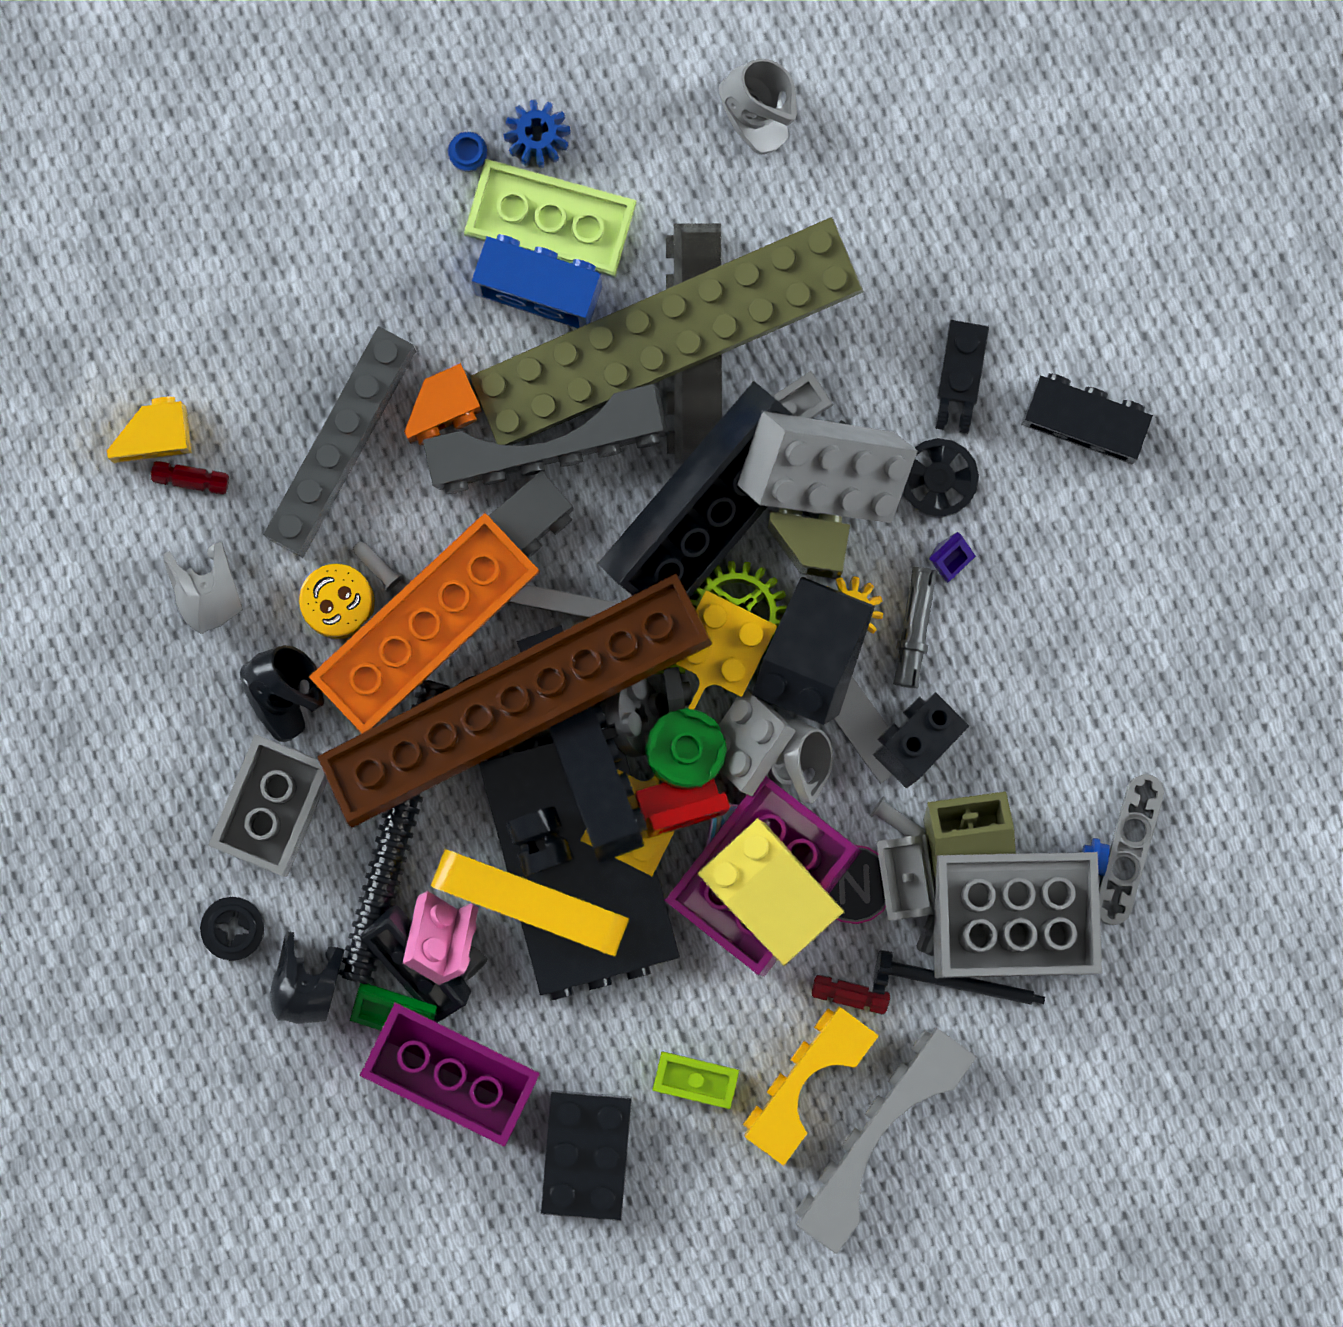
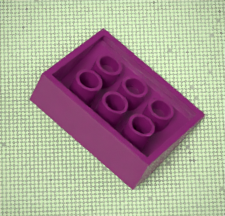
[665,776,862,977]

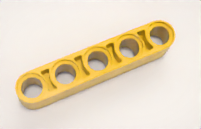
[431,849,629,956]

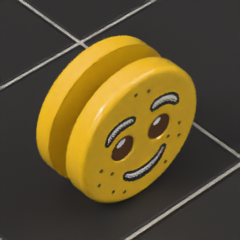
[299,564,375,639]

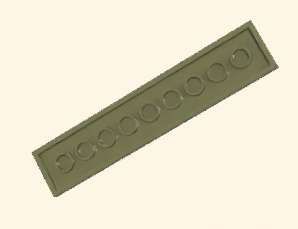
[470,217,864,445]

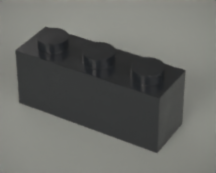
[1021,373,1153,465]

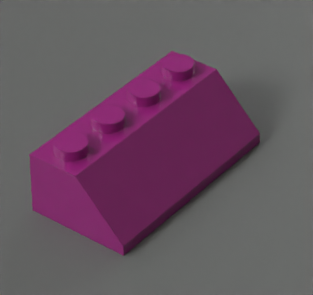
[359,1002,540,1147]

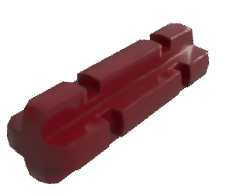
[151,461,229,495]
[811,975,890,1015]

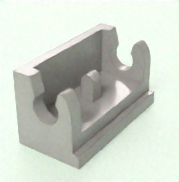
[876,834,936,921]

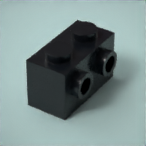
[873,692,969,789]

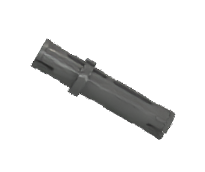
[893,567,938,689]

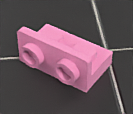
[403,891,479,985]

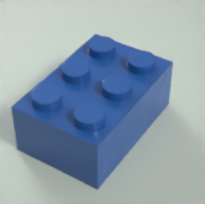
[472,234,602,329]

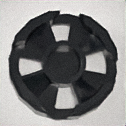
[903,438,979,518]

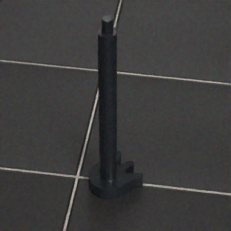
[872,950,1045,1005]

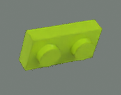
[652,1051,740,1109]

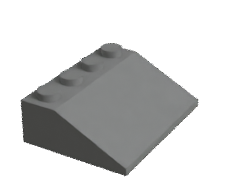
[933,852,1102,978]

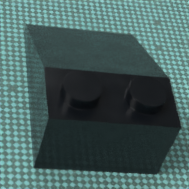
[752,577,875,725]

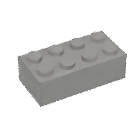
[737,411,918,523]

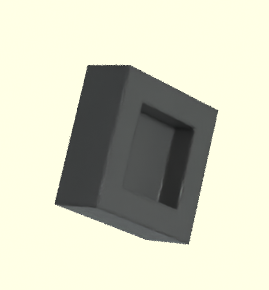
[663,667,692,712]

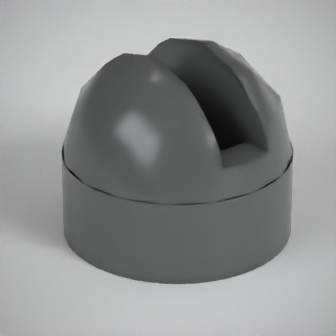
[460,946,488,981]

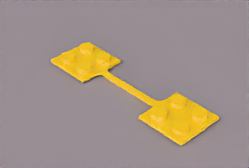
[580,590,777,876]

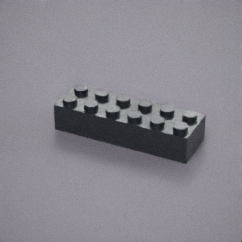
[597,381,795,598]

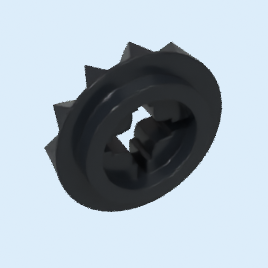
[200,897,264,961]

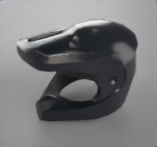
[240,645,324,742]
[270,931,345,1024]

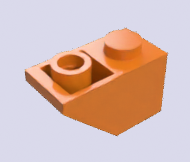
[404,363,482,445]

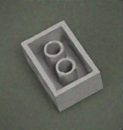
[208,734,328,877]

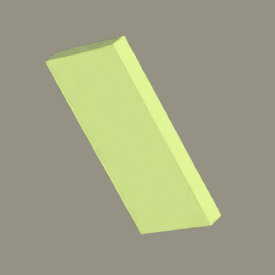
[464,159,637,277]

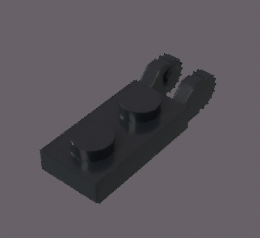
[935,320,989,434]

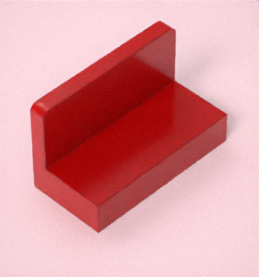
[635,779,730,838]

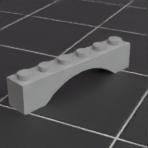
[795,1027,977,1255]

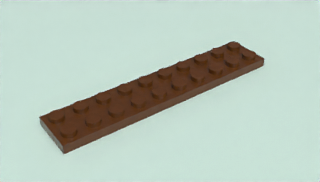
[317,574,712,828]

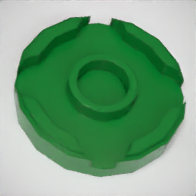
[645,708,727,790]

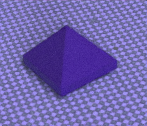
[929,532,976,583]

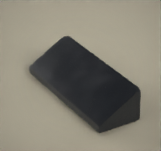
[360,905,471,1023]

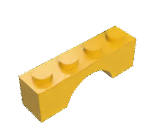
[743,1006,879,1166]

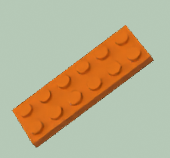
[309,513,540,733]

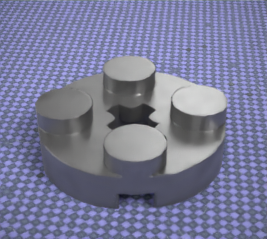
[606,679,669,757]

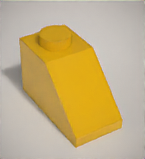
[107,397,192,463]

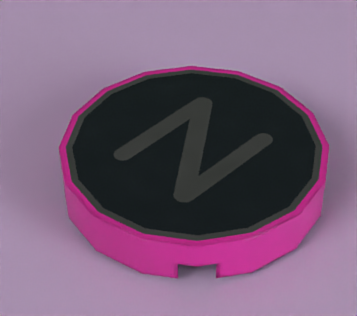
[829,845,886,924]

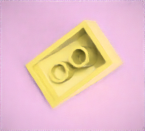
[698,819,844,966]

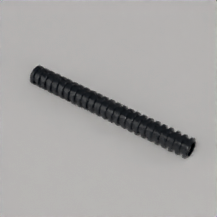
[339,679,451,985]

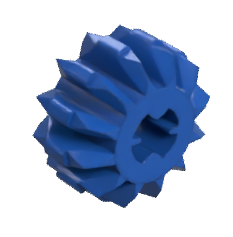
[504,100,571,168]

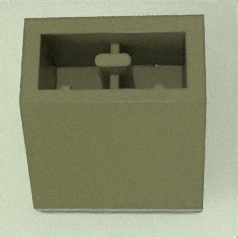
[767,508,850,579]
[923,791,1016,881]

